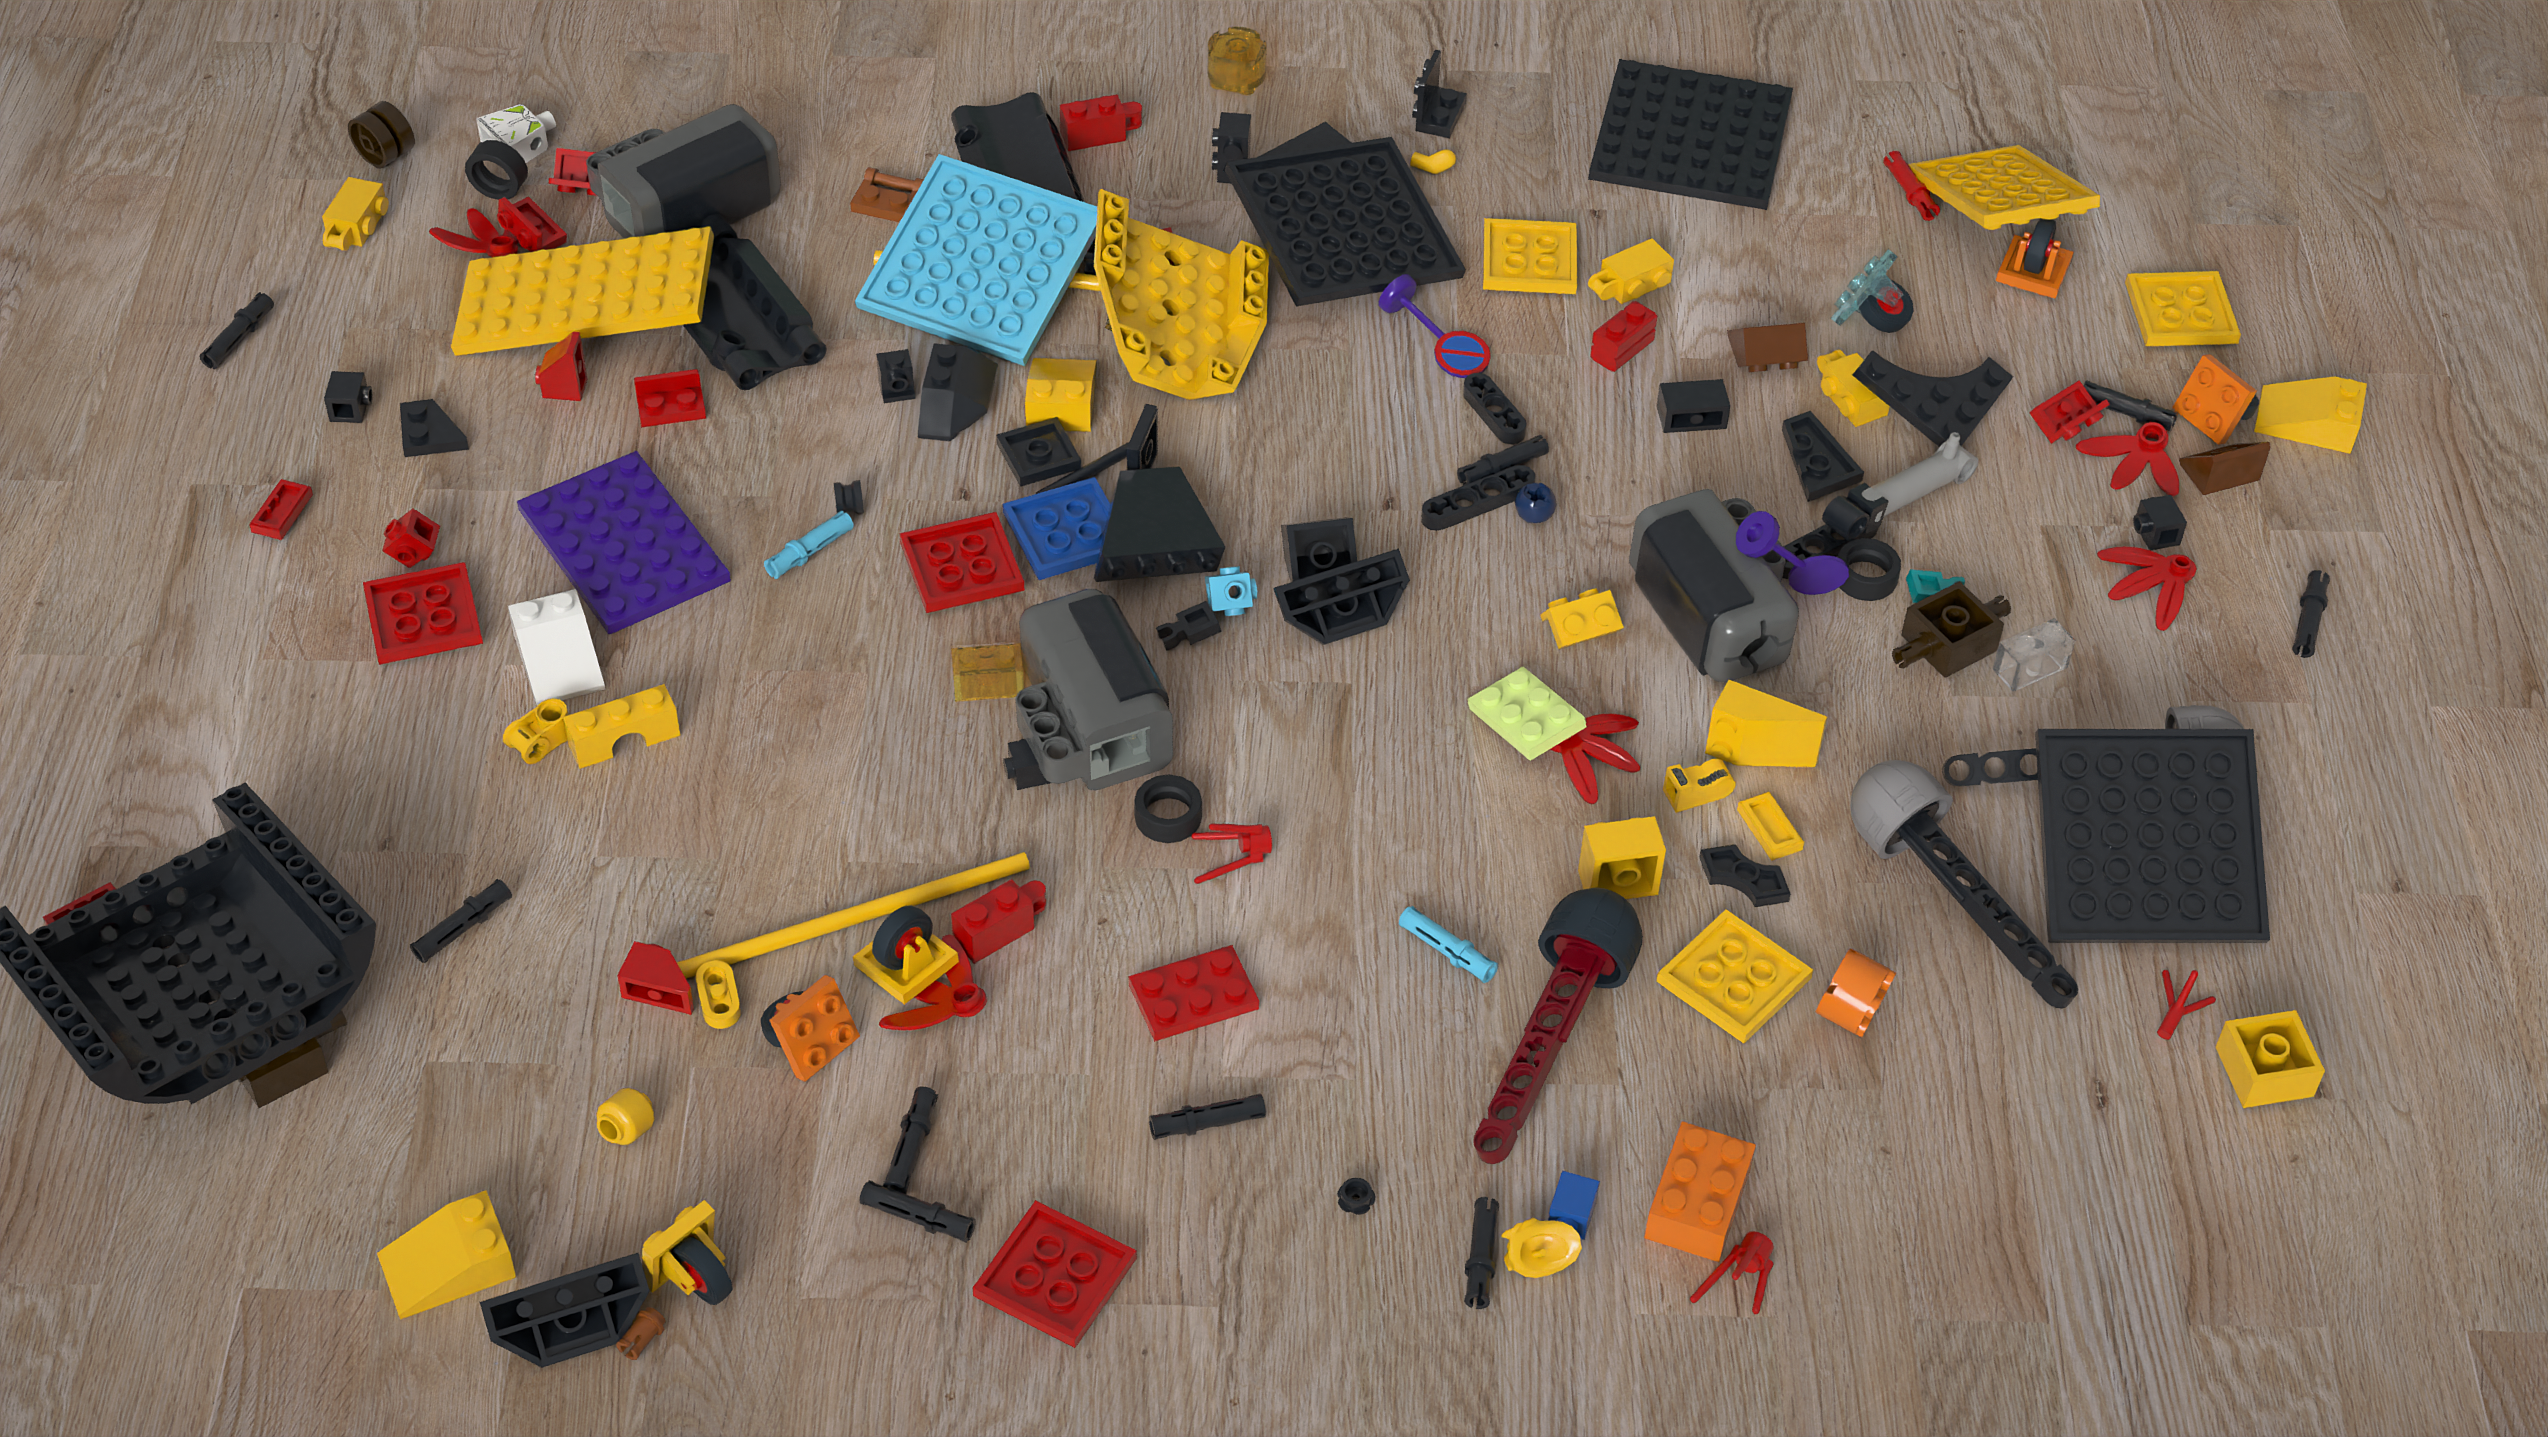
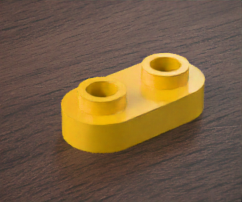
[695,960,741,1029]

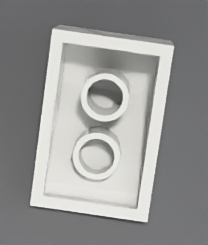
[508,589,605,706]

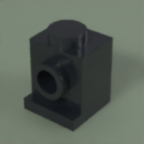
[876,349,916,404]

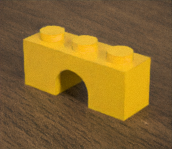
[563,684,680,769]

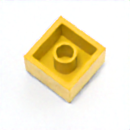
[1578,816,1666,899]
[2215,1010,2325,1108]

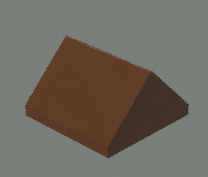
[2179,442,2271,495]

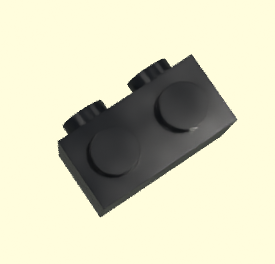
[1212,112,1251,184]

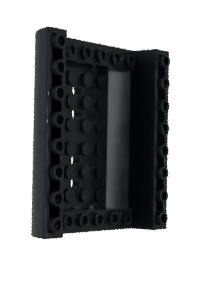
[0,782,376,1105]

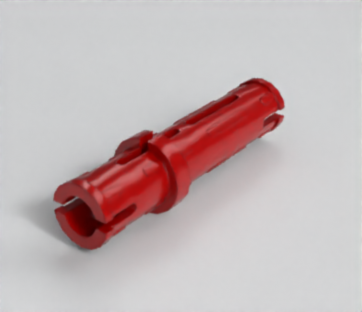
[1883,151,1940,221]

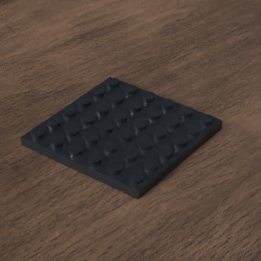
[1588,59,1793,210]
[1225,137,1466,307]
[2035,729,2270,943]

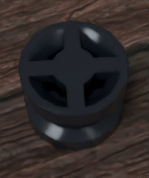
[833,480,864,513]

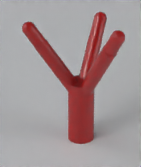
[2157,970,2216,1040]

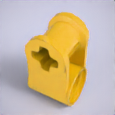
[503,698,569,764]

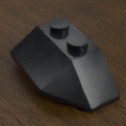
[918,343,998,441]
[1273,548,1410,645]
[479,1253,650,1368]

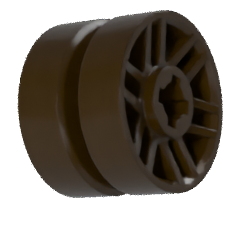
[348,101,415,169]

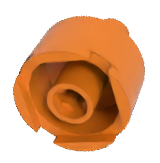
[1815,948,1897,1037]

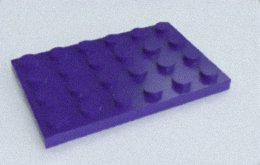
[517,451,731,635]

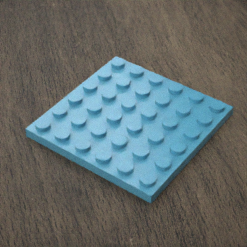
[855,154,1097,366]

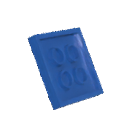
[1002,477,1110,580]

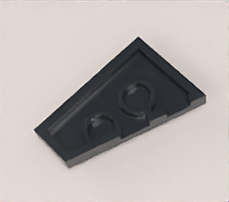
[1782,411,1864,502]

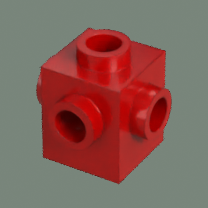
[382,508,440,568]

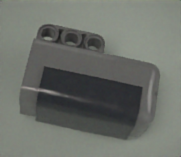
[586,104,781,239]
[1629,489,1799,682]
[1015,589,1173,791]

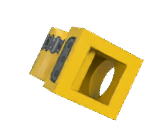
[1663,759,1736,813]

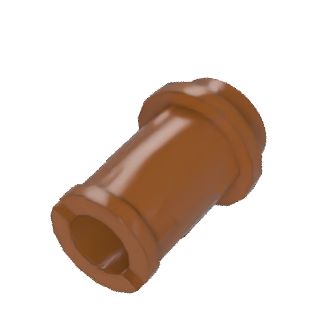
[616,1307,666,1360]

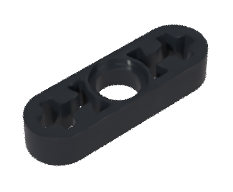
[1463,373,1527,445]

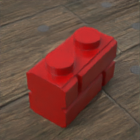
[1590,301,1658,372]

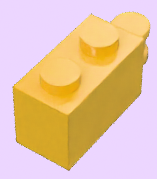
[322,177,389,251]
[1588,238,1674,304]
[1817,349,1890,427]

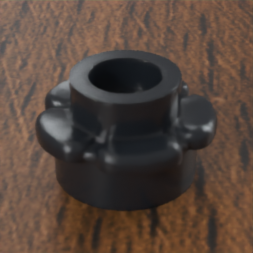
[1337,1178,1376,1215]

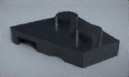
[400,399,469,457]

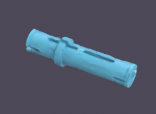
[764,511,854,579]
[1398,906,1498,983]

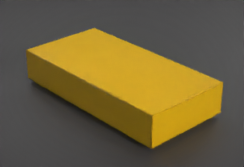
[1737,792,1804,861]

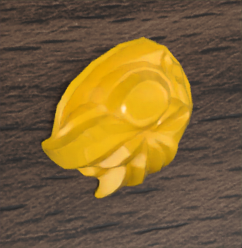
[1501,1217,1582,1278]

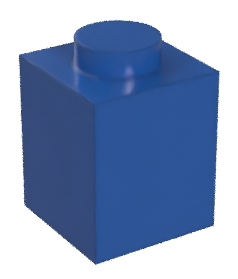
[1548,1171,1600,1240]

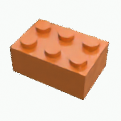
[1644,1121,1756,1262]

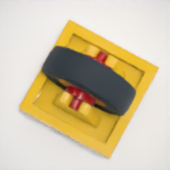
[853,905,959,1005]
[642,1200,733,1305]

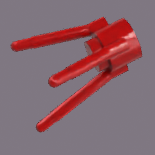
[1191,823,1272,884]
[1690,1231,1774,1314]

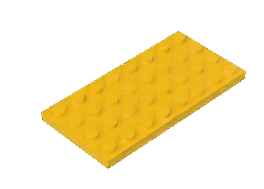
[451,227,714,356]

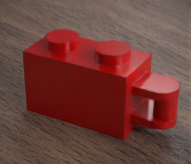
[1059,94,1142,152]
[951,879,1046,964]

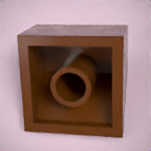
[1727,323,1808,373]

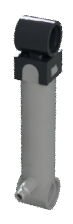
[1822,432,1979,541]

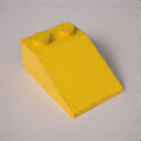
[1025,358,1097,432]
[2254,376,2367,454]
[1705,680,1827,767]
[377,1190,516,1320]

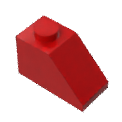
[535,331,588,401]
[617,941,694,1015]

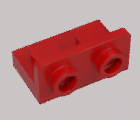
[634,369,706,428]

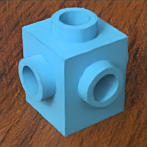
[1205,566,1257,616]

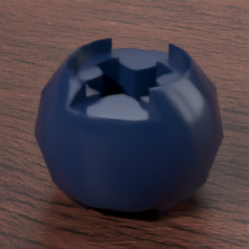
[1515,483,1557,523]

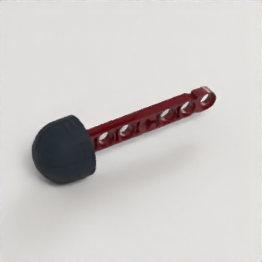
[1473,887,1643,1164]

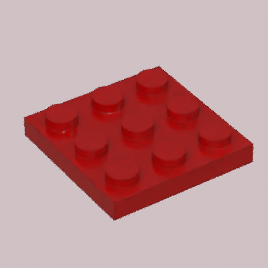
[899,512,1025,613]
[363,562,483,665]
[972,1200,1137,1348]

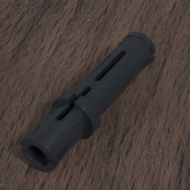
[199,292,274,369]
[2083,380,2178,432]
[1457,435,1549,486]
[2292,570,2330,658]
[410,879,512,963]
[883,1086,938,1194]
[1149,1093,1266,1140]
[859,1180,976,1243]
[1464,1197,1499,1309]

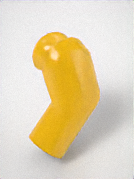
[1410,149,1456,174]

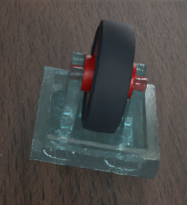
[1831,249,1914,333]

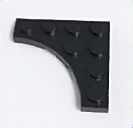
[1852,350,2014,447]

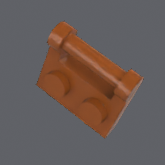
[850,167,924,223]

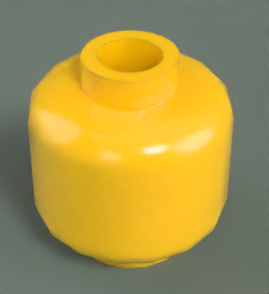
[596,1088,655,1145]

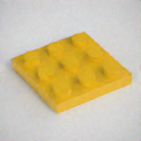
[1483,218,1577,294]
[2125,271,2241,346]
[1656,909,1813,1044]

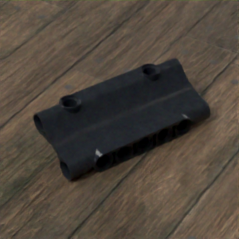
[951,92,1085,202]
[683,214,827,391]

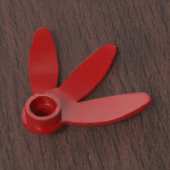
[429,208,519,257]
[2076,422,2179,496]
[2097,546,2197,631]
[1551,713,1640,804]
[879,934,987,1030]

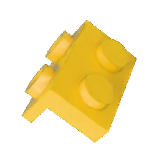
[1540,588,1624,649]

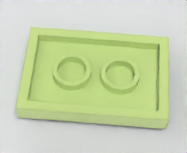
[1467,667,1586,761]

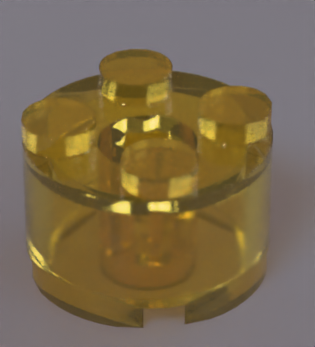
[1207,27,1267,95]

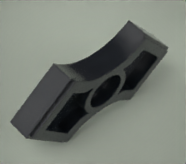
[1699,844,1791,907]

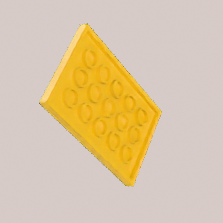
[1908,145,2100,230]

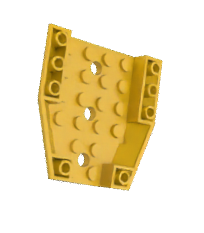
[1094,189,1269,400]

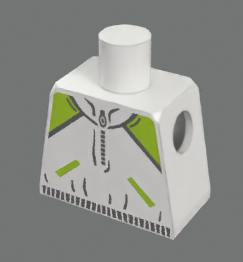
[476,105,556,163]

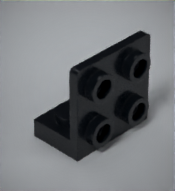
[1412,49,1467,139]

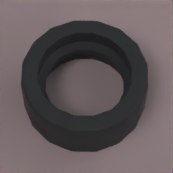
[465,140,528,200]
[1837,538,1901,601]
[1134,774,1202,843]

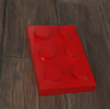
[1128,945,1259,1042]

